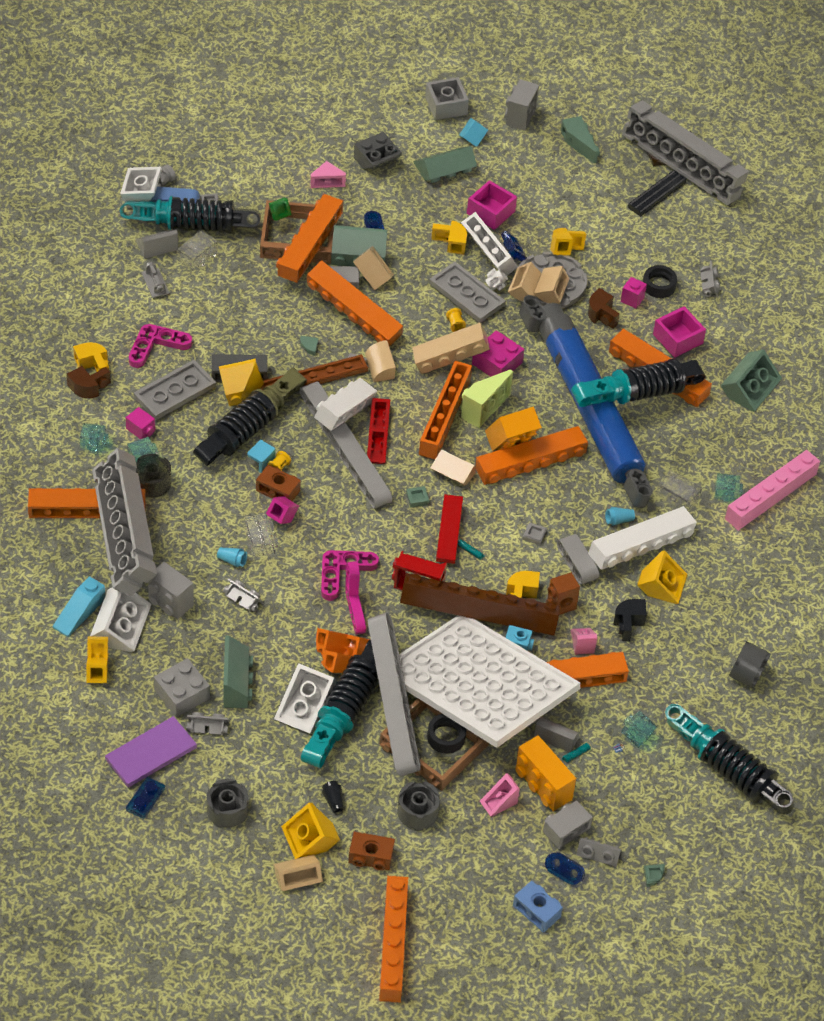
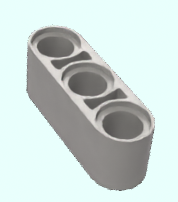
[557,534,599,585]

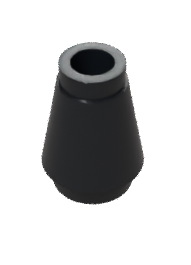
[322,781,345,813]

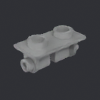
[700,261,721,298]
[141,262,170,298]
[223,578,264,612]
[186,712,229,735]
[576,837,621,867]

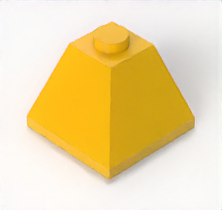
[219,359,264,406]
[637,550,687,604]
[281,802,340,859]

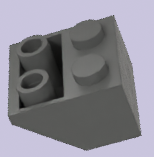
[354,132,402,169]

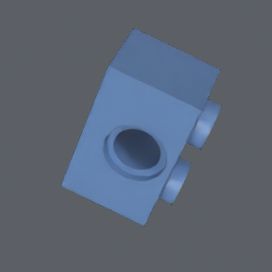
[513,881,563,933]

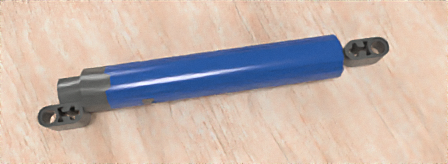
[519,295,653,508]

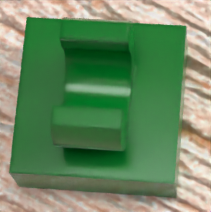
[269,197,292,221]

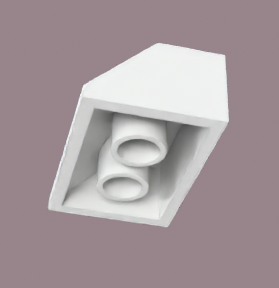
[90,587,151,652]

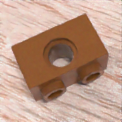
[256,465,301,502]
[546,572,580,615]
[348,831,395,871]

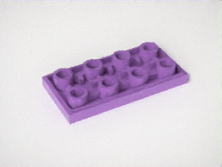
[105,716,197,788]

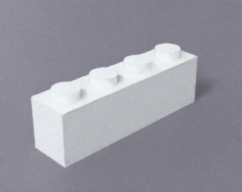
[461,212,518,276]
[314,378,377,431]

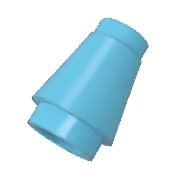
[605,507,635,526]
[217,547,248,568]

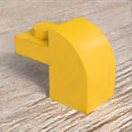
[431,221,467,255]
[550,228,586,255]
[73,342,109,372]
[506,571,540,599]
[86,636,109,683]

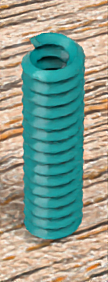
[457,539,485,560]
[562,743,591,763]

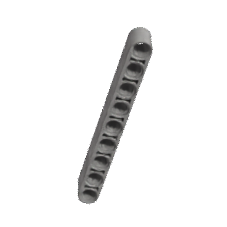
[300,381,392,509]
[368,612,421,777]

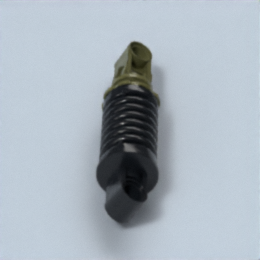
[193,367,307,466]

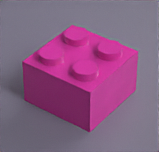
[466,180,517,230]
[653,306,706,358]
[472,330,525,377]

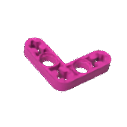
[129,324,192,368]
[321,550,379,601]
[345,561,366,635]

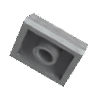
[135,230,178,259]

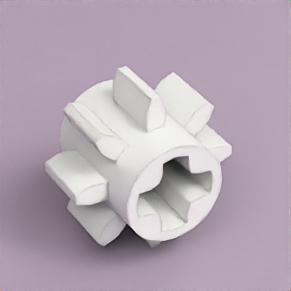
[486,268,508,291]

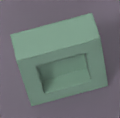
[406,486,429,508]

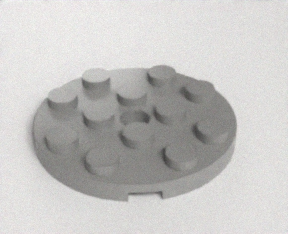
[518,252,587,308]

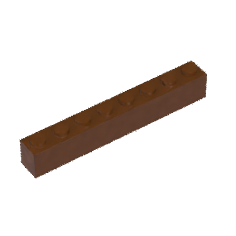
[400,573,560,636]

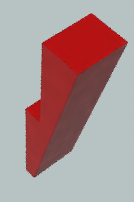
[367,398,390,464]
[436,494,463,564]

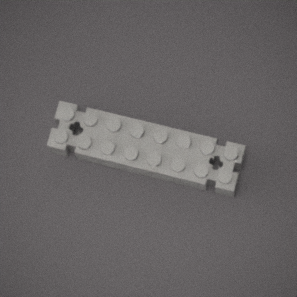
[622,100,749,206]
[92,448,157,596]

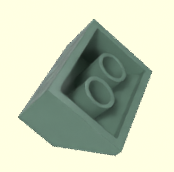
[413,146,477,183]
[331,225,387,267]
[721,349,782,412]
[223,635,253,708]

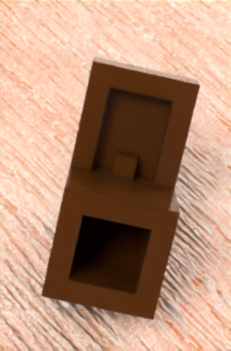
[588,288,620,329]
[66,366,111,398]

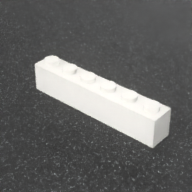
[588,506,697,570]

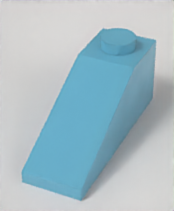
[52,576,106,637]

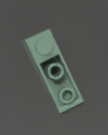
[561,116,600,163]

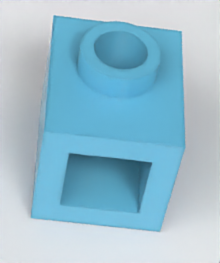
[505,625,535,651]

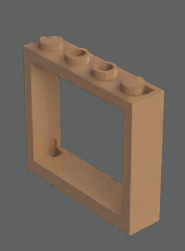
[260,200,336,264]
[380,699,489,791]

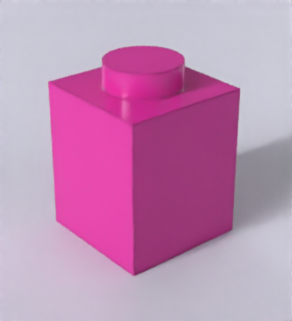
[620,277,647,309]
[125,407,155,440]
[266,497,299,524]

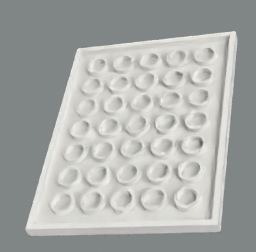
[399,616,580,748]

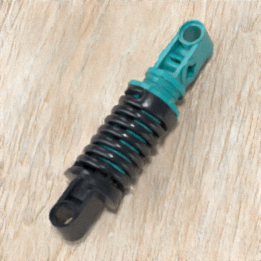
[120,196,261,234]
[571,358,706,407]
[300,639,379,768]
[665,704,794,815]

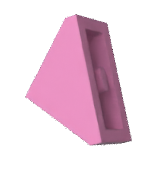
[310,161,346,188]
[571,628,597,655]
[480,773,520,817]

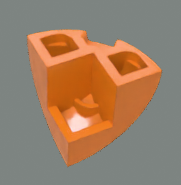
[316,628,370,673]

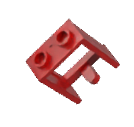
[392,551,447,590]

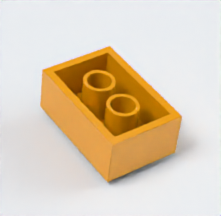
[485,406,542,451]
[515,735,576,812]

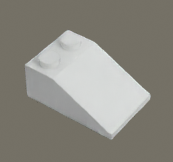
[274,663,337,734]

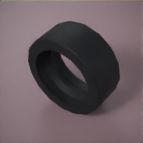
[643,265,677,298]
[427,714,467,754]

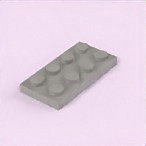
[429,262,506,323]
[134,360,216,421]

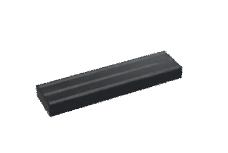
[628,170,687,217]

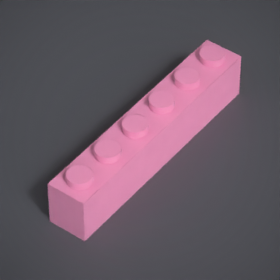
[725,450,820,531]

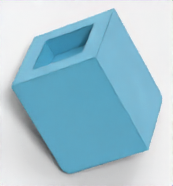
[459,118,488,146]
[247,439,276,473]

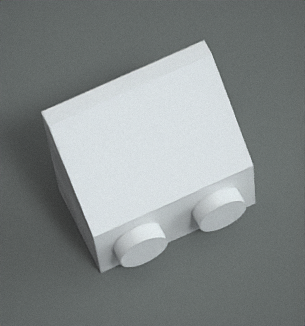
[121,167,162,208]

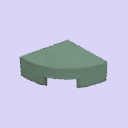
[300,336,318,356]
[643,864,665,887]

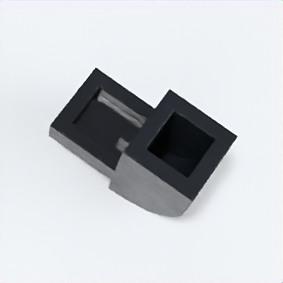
[613,599,647,642]

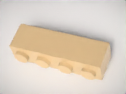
[412,323,490,374]

